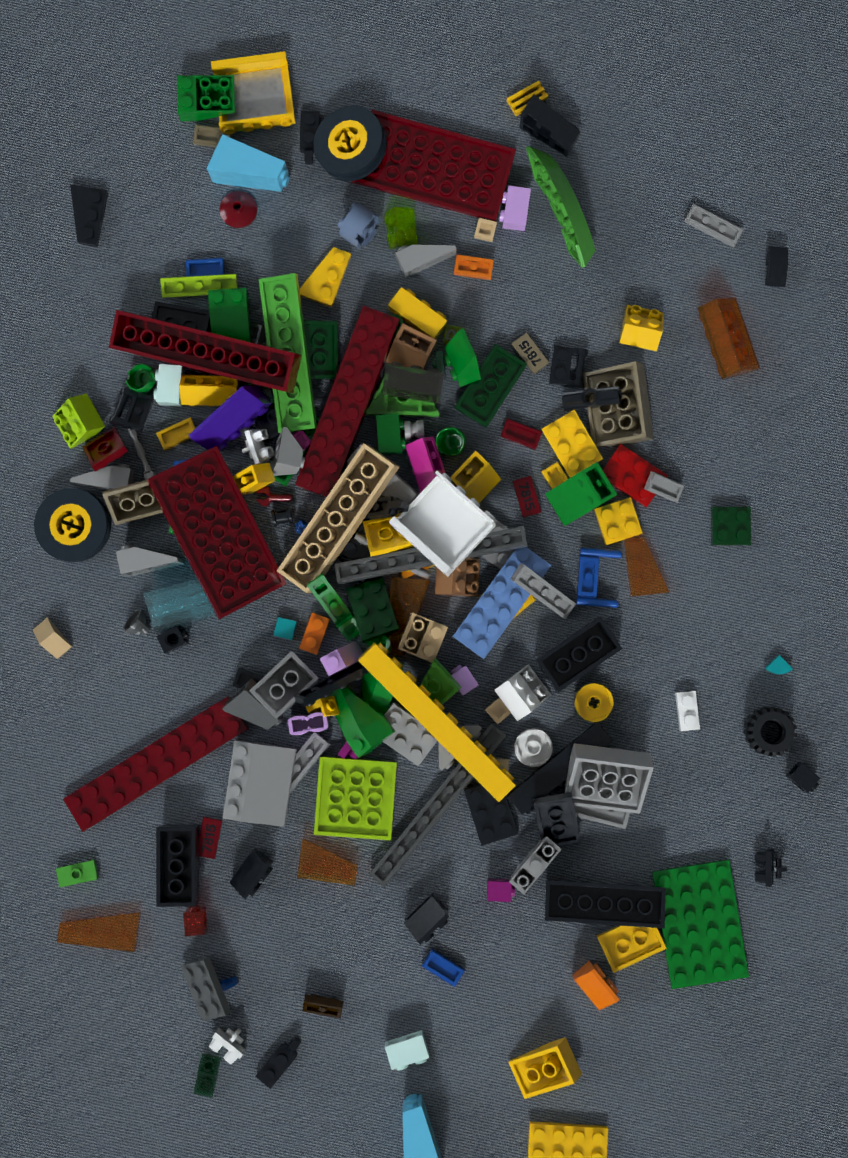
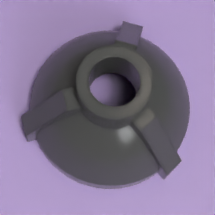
[122,608,151,635]

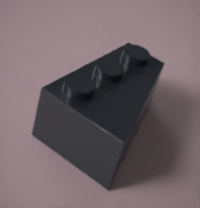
[519,94,580,157]

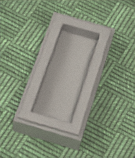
[644,471,685,503]

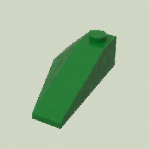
[361,662,405,715]
[330,687,396,758]

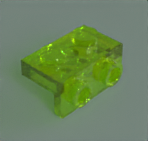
[384,207,418,249]

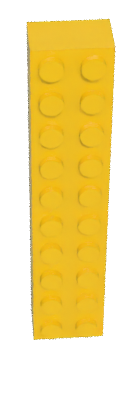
[358,642,516,802]

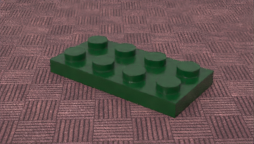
[454,344,527,428]

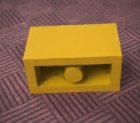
[233,463,275,495]

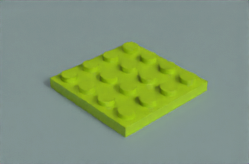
[314,756,397,840]

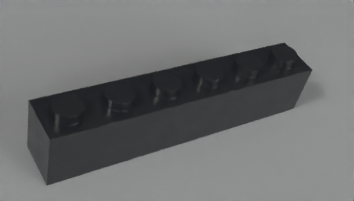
[507,722,612,815]

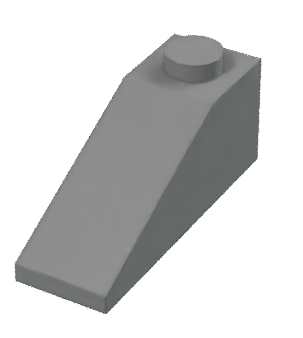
[395,245,456,278]
[70,463,135,490]

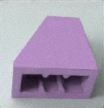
[320,641,363,676]

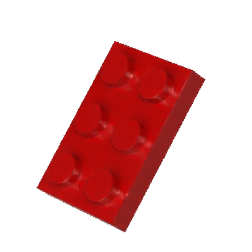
[603,444,668,507]

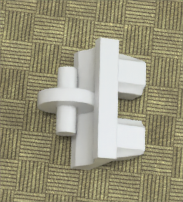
[242,429,275,464]
[209,1028,246,1064]

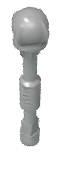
[127,428,157,480]

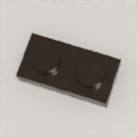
[302,994,344,1019]

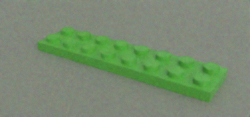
[259,273,317,433]

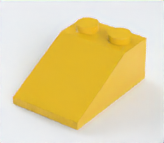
[508,1037,582,1099]

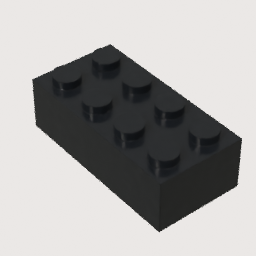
[535,616,623,692]
[156,824,199,907]

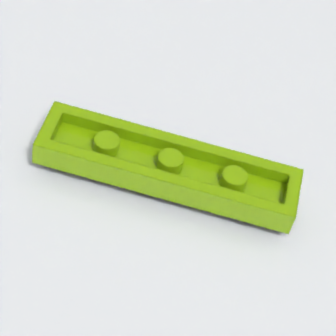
[160,274,238,298]

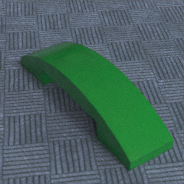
[306,574,360,642]

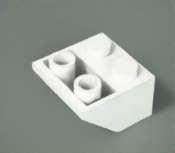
[494,664,551,721]

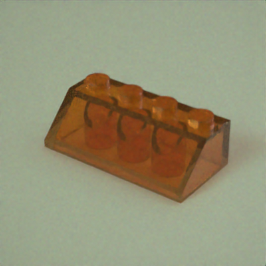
[698,298,760,379]

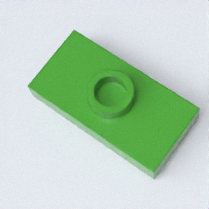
[56,859,99,888]

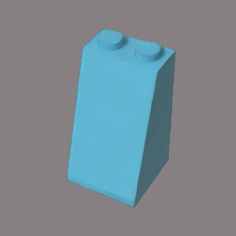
[206,134,290,192]
[402,1094,442,1158]

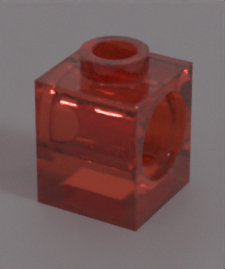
[183,905,208,936]

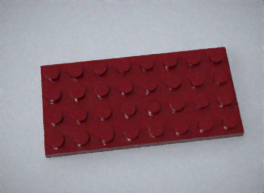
[351,109,516,222]
[147,446,287,619]

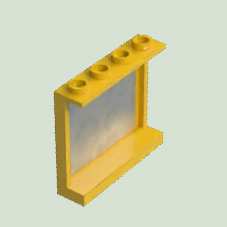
[211,51,296,134]

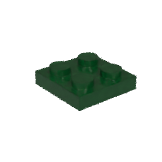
[711,507,751,546]

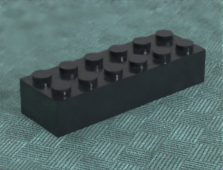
[545,880,666,929]

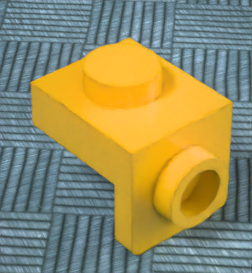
[306,696,340,717]

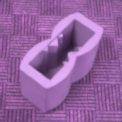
[288,712,330,735]

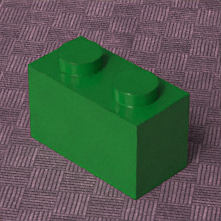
[376,413,406,456]

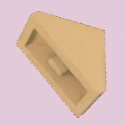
[33,617,73,659]

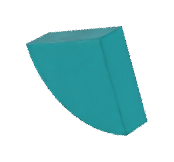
[765,655,793,674]

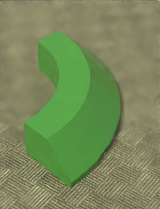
[526,146,595,268]

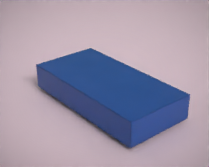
[186,258,225,277]
[422,949,465,987]

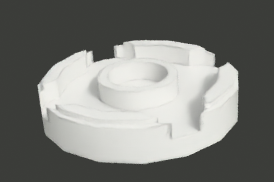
[514,728,553,767]

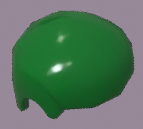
[126,363,156,393]
[436,427,466,456]

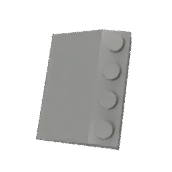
[223,740,297,827]
[565,743,654,814]

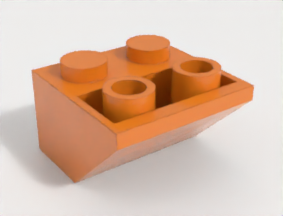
[572,960,620,1010]

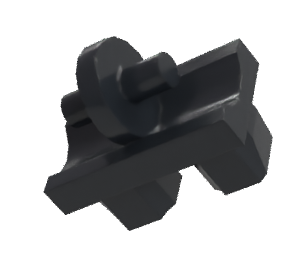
[755,849,787,887]

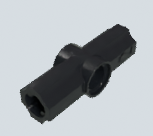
[562,387,622,410]

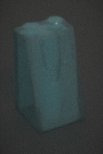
[143,579,216,632]

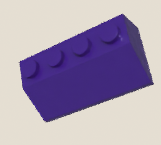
[188,385,272,452]

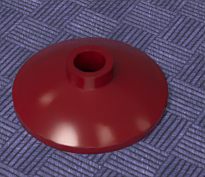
[220,191,257,228]

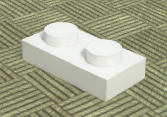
[675,691,700,731]

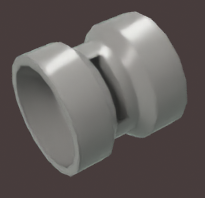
[404,420,424,440]

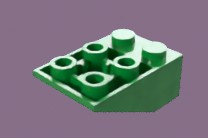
[177,75,235,121]
[545,462,617,527]

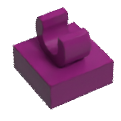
[338,741,358,760]

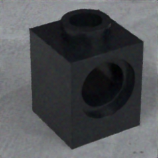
[156,626,189,654]
[785,762,820,793]

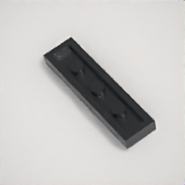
[294,662,369,706]

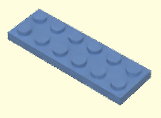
[452,547,551,659]

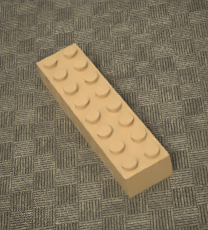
[277,443,399,593]

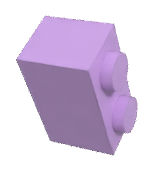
[500,185,531,231]

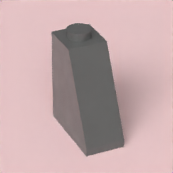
[222,679,283,730]

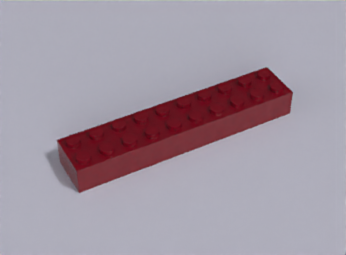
[295,306,400,498]
[108,310,302,393]

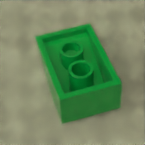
[208,288,251,342]

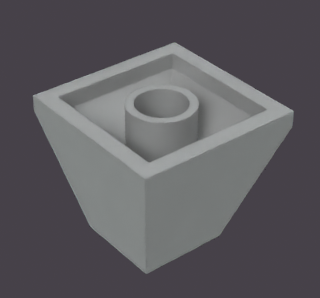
[271,427,305,476]

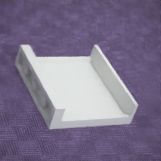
[389,471,496,577]

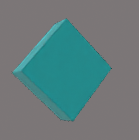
[273,617,297,640]

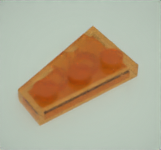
[624,537,669,597]
[297,838,358,886]

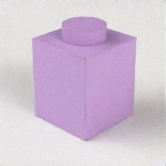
[451,665,479,696]

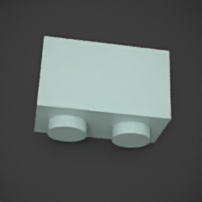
[154,364,185,407]
[385,1030,429,1071]

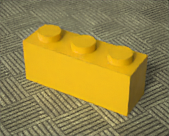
[388,287,447,340]
[179,375,240,407]

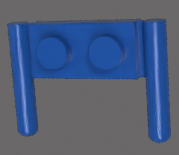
[576,548,622,608]

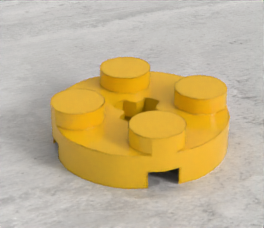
[574,683,614,722]

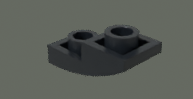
[765,246,788,287]

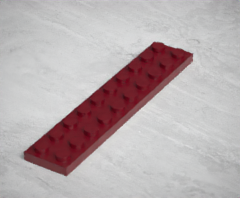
[63,696,248,832]

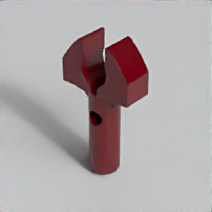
[256,487,293,507]

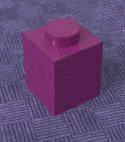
[487,878,515,902]

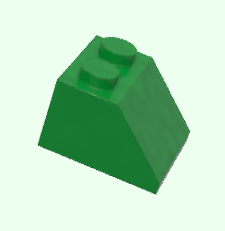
[443,328,481,387]

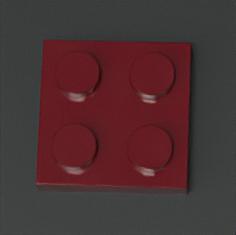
[83,427,128,472]

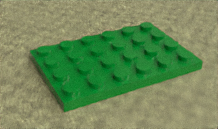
[652,859,749,989]

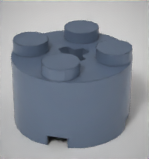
[338,202,381,249]

